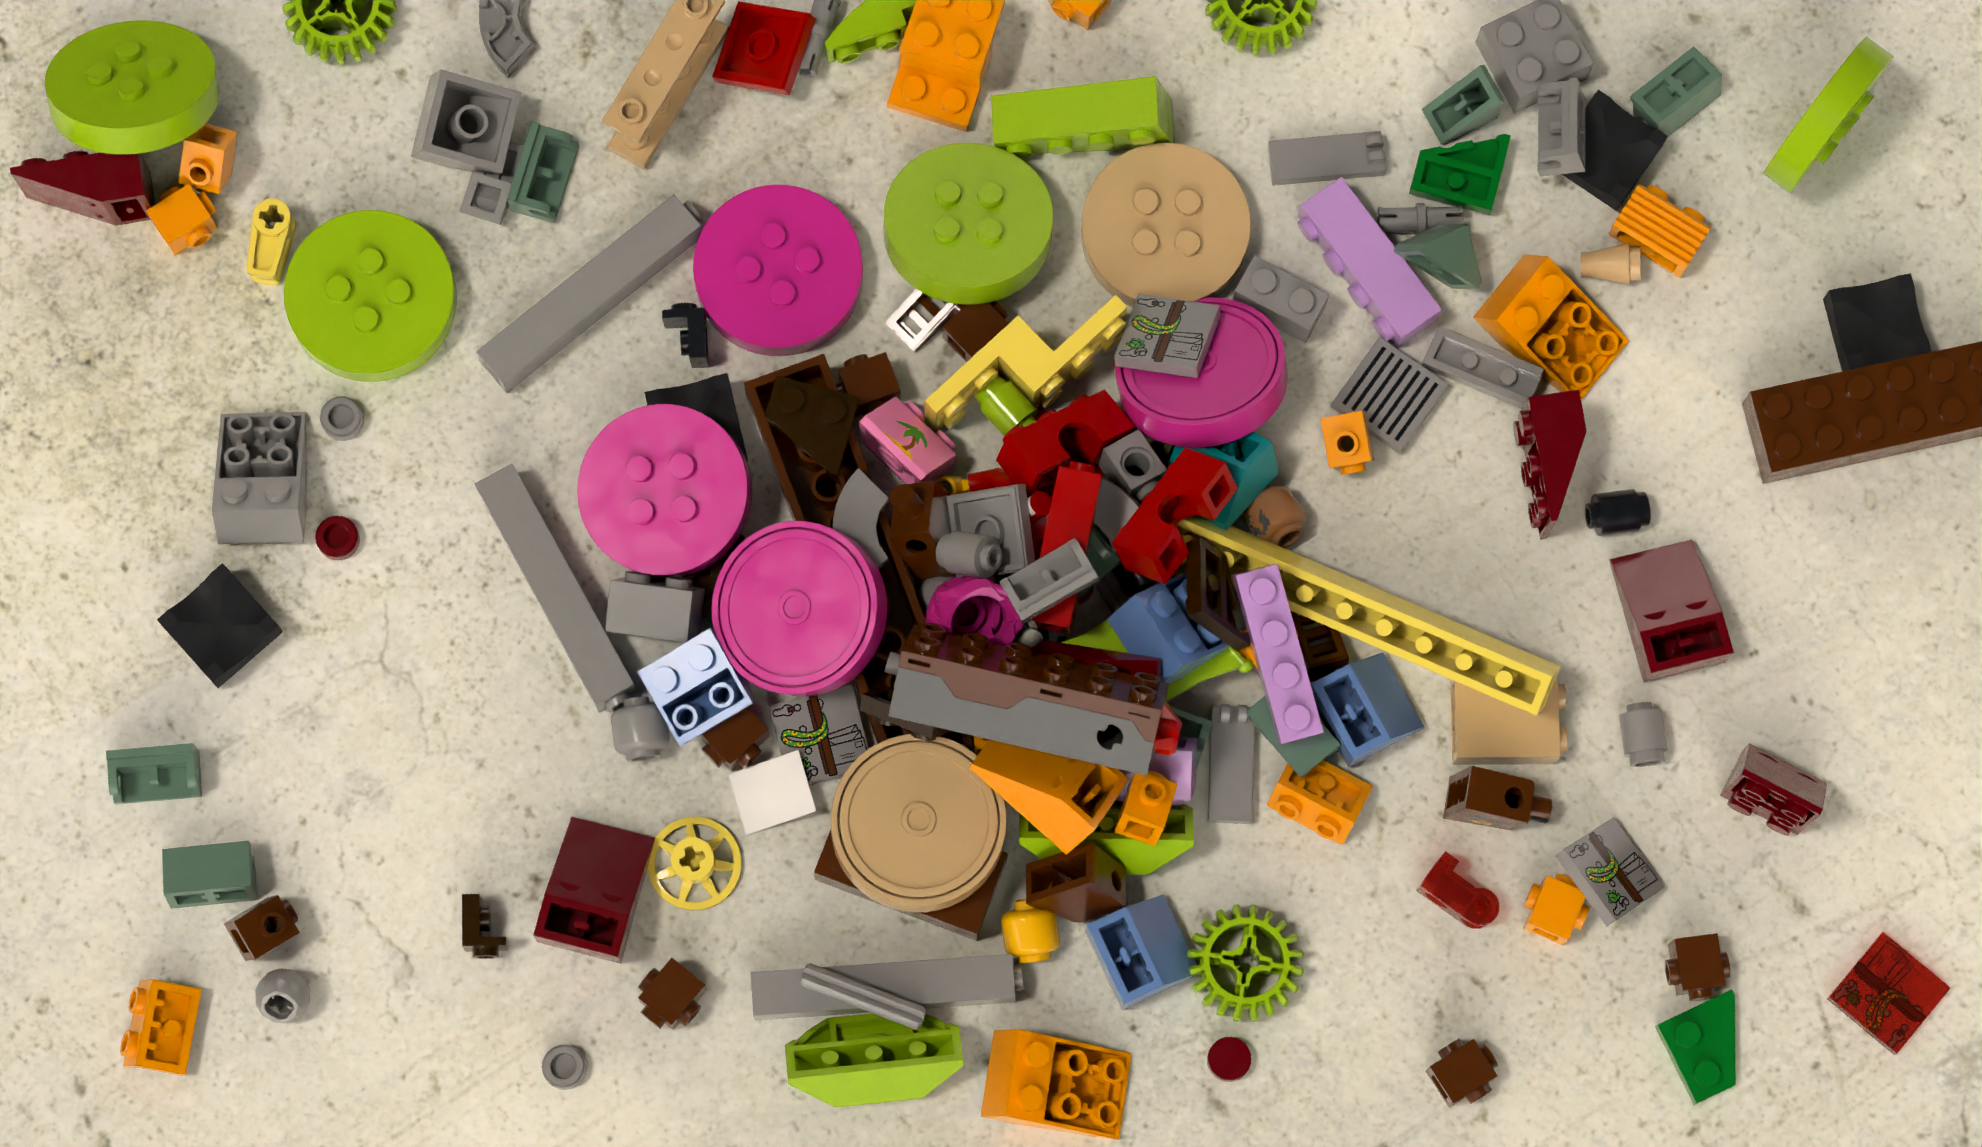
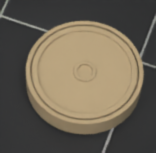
[1081,143,1251,308]
[831,734,1006,912]

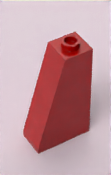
[1028,461,1102,635]

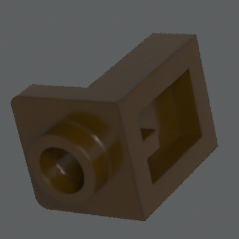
[462,894,509,959]

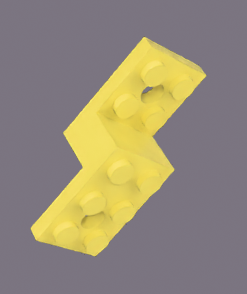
[925,295,1127,432]

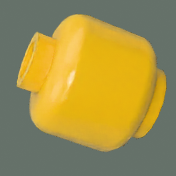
[1001,899,1060,963]

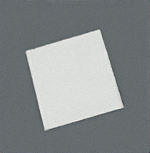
[728,750,816,835]

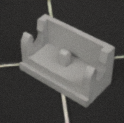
[1537,77,1585,176]
[999,538,1099,624]

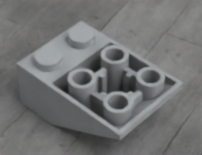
[212,412,306,544]

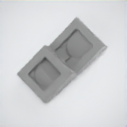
[460,141,524,225]

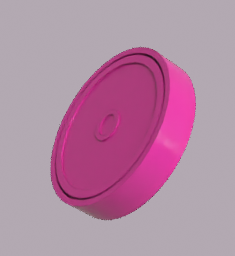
[693,185,863,356]
[1115,297,1288,448]
[577,404,753,578]
[712,521,887,696]

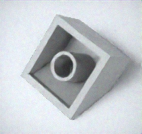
[411,69,521,174]

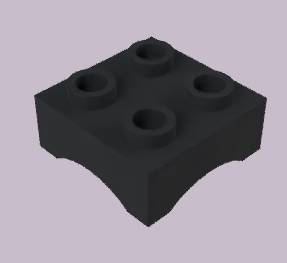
[1562,89,1668,211]
[1823,273,1932,371]
[644,373,748,461]
[157,563,283,688]

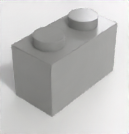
[1233,255,1329,343]
[605,571,705,643]

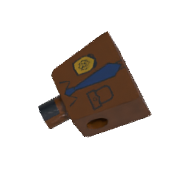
[1443,766,1552,830]

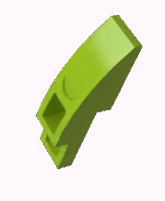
[825,0,916,64]

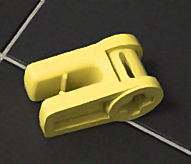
[246,198,296,286]

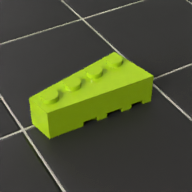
[991,76,1175,159]

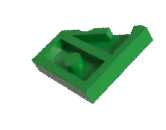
[1409,134,1511,215]
[1655,989,1736,1105]

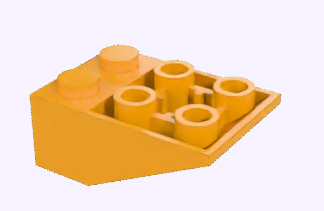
[1473,254,1629,400]
[969,740,1129,855]
[980,1029,1132,1140]

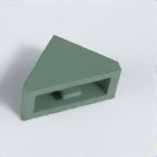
[1422,65,1504,145]
[1394,224,1482,289]

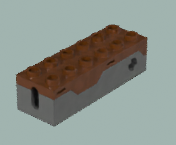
[888,623,1182,776]

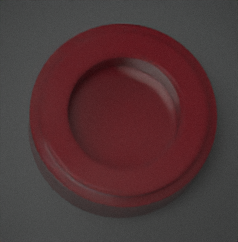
[315,516,360,560]
[1207,1037,1251,1082]

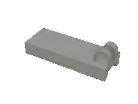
[1268,131,1386,186]
[1422,326,1544,409]
[1208,704,1254,824]

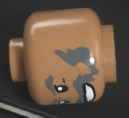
[1243,485,1307,548]

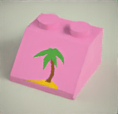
[859,396,957,484]

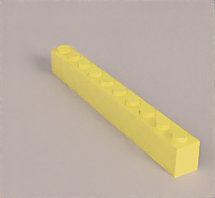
[1176,516,1561,716]

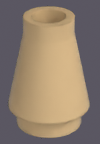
[1581,243,1641,285]

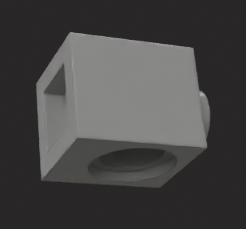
[1098,429,1167,503]

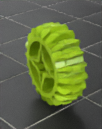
[282,0,397,65]
[1205,0,1317,56]
[1187,904,1304,1022]

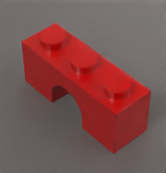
[996,389,1135,497]
[1112,447,1238,585]

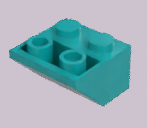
[1167,432,1279,530]

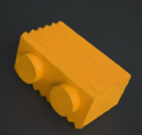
[1609,184,1711,277]

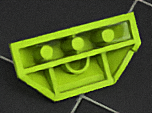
[1019,800,1194,875]
[785,1013,964,1108]

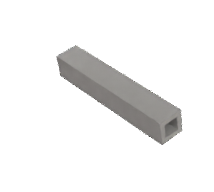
[476,194,703,394]
[475,464,636,712]
[751,954,1023,1021]

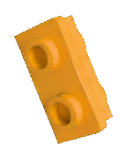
[1267,760,1373,844]
[120,979,202,1076]

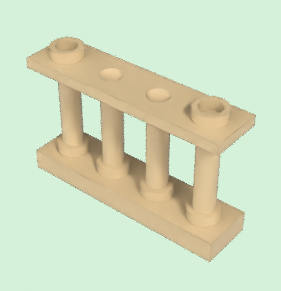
[602,0,729,170]

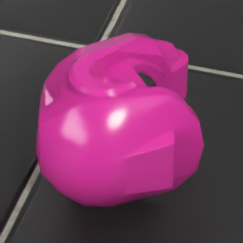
[926,576,1025,646]

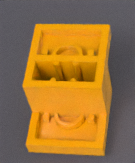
[887,0,1005,132]

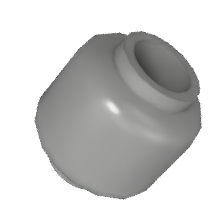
[611,696,670,762]

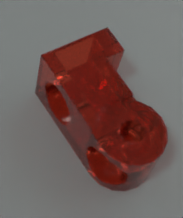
[1416,851,1499,929]

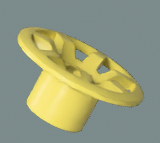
[648,817,742,910]

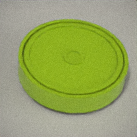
[45,20,219,155]
[1763,37,1894,194]
[883,143,1053,305]
[284,210,457,382]

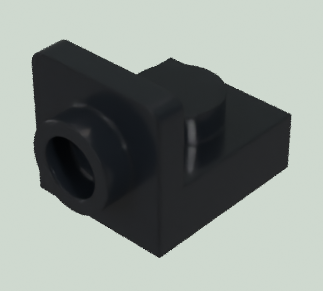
[662,303,709,368]

